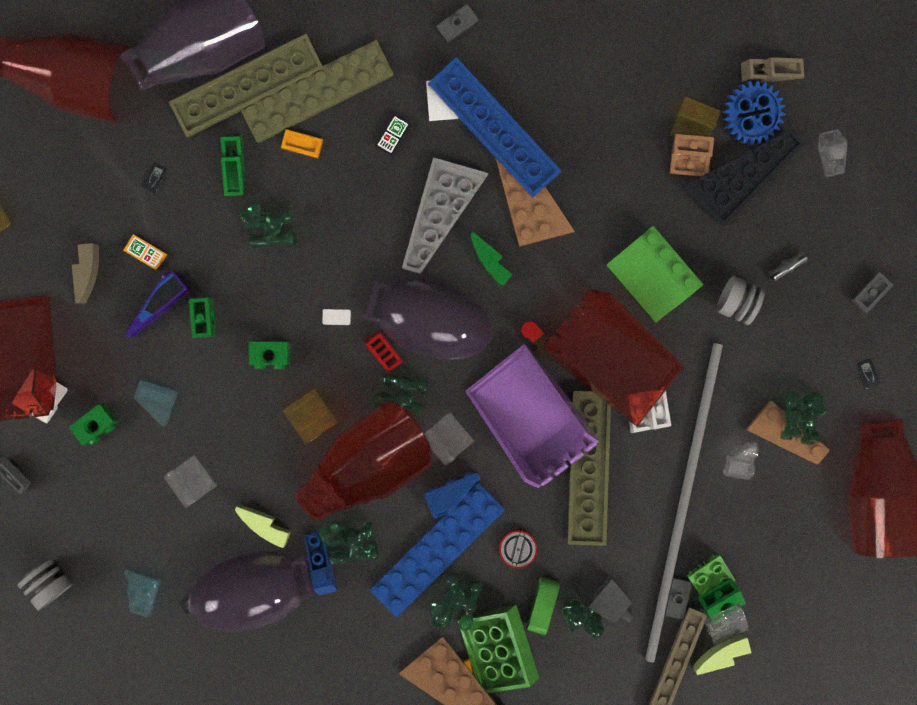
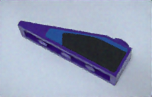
[125,271,191,338]

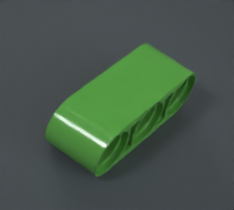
[526,576,560,635]

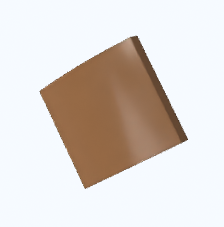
[669,134,714,177]

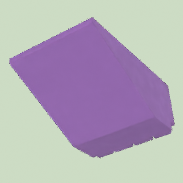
[465,344,599,488]

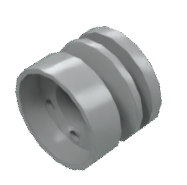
[716,275,765,325]
[17,559,72,611]

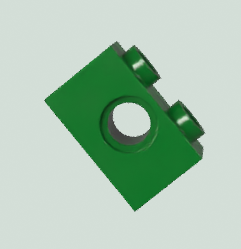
[189,297,216,338]
[249,342,290,369]
[69,403,119,446]
[698,578,746,623]

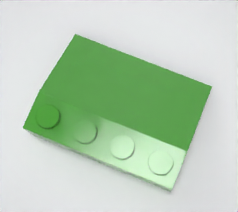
[606,226,703,323]
[458,605,539,693]

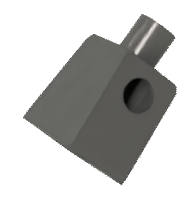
[586,576,635,623]

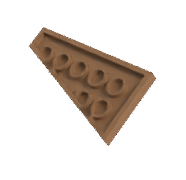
[495,158,575,247]
[399,636,497,705]

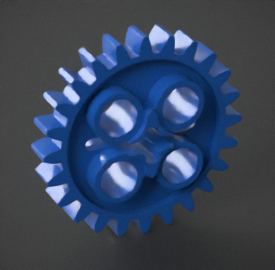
[722,81,786,145]

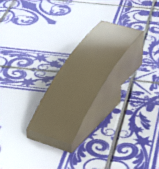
[741,58,804,82]
[72,243,99,304]

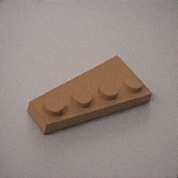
[745,401,830,465]

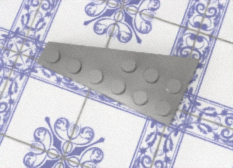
[402,157,489,274]

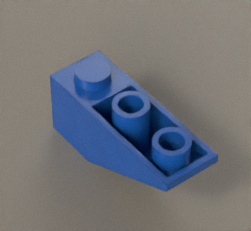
[424,472,481,519]
[304,530,338,596]

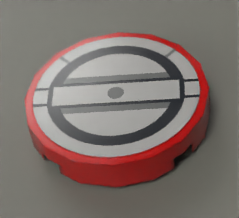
[499,529,537,568]

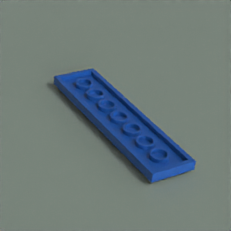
[428,57,561,198]
[370,482,505,618]

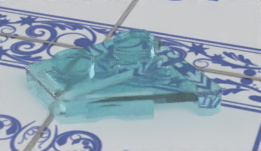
[134,380,178,427]
[124,569,161,618]

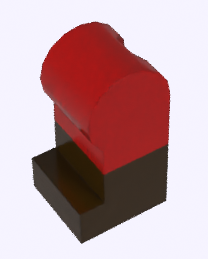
[521,322,553,357]

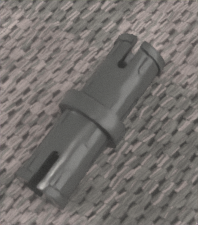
[768,251,808,282]

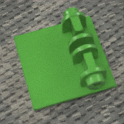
[686,554,736,595]

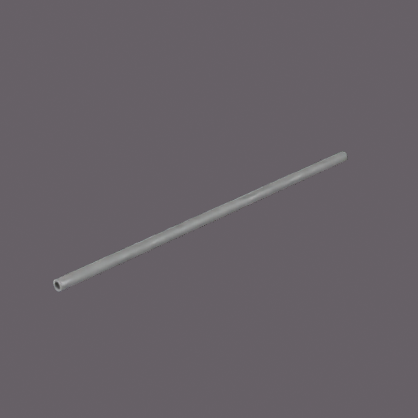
[645,343,723,663]

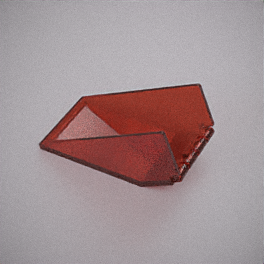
[544,289,684,426]
[0,295,57,421]

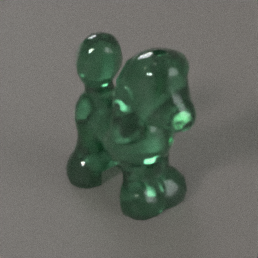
[239,202,297,249]
[369,373,429,418]
[780,391,826,445]
[319,521,379,565]
[429,575,483,631]
[562,599,605,639]

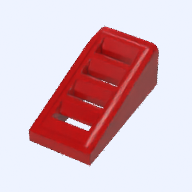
[364,330,403,373]

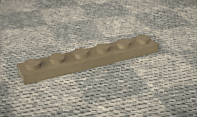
[649,606,707,705]

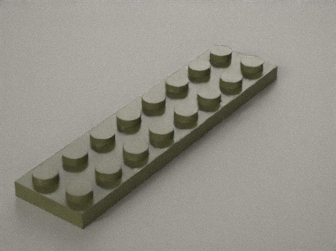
[169,34,324,138]
[241,40,394,143]
[567,391,611,546]

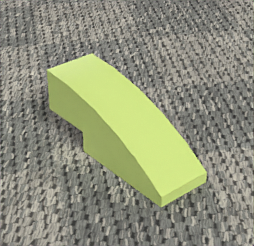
[235,504,291,548]
[693,633,751,675]

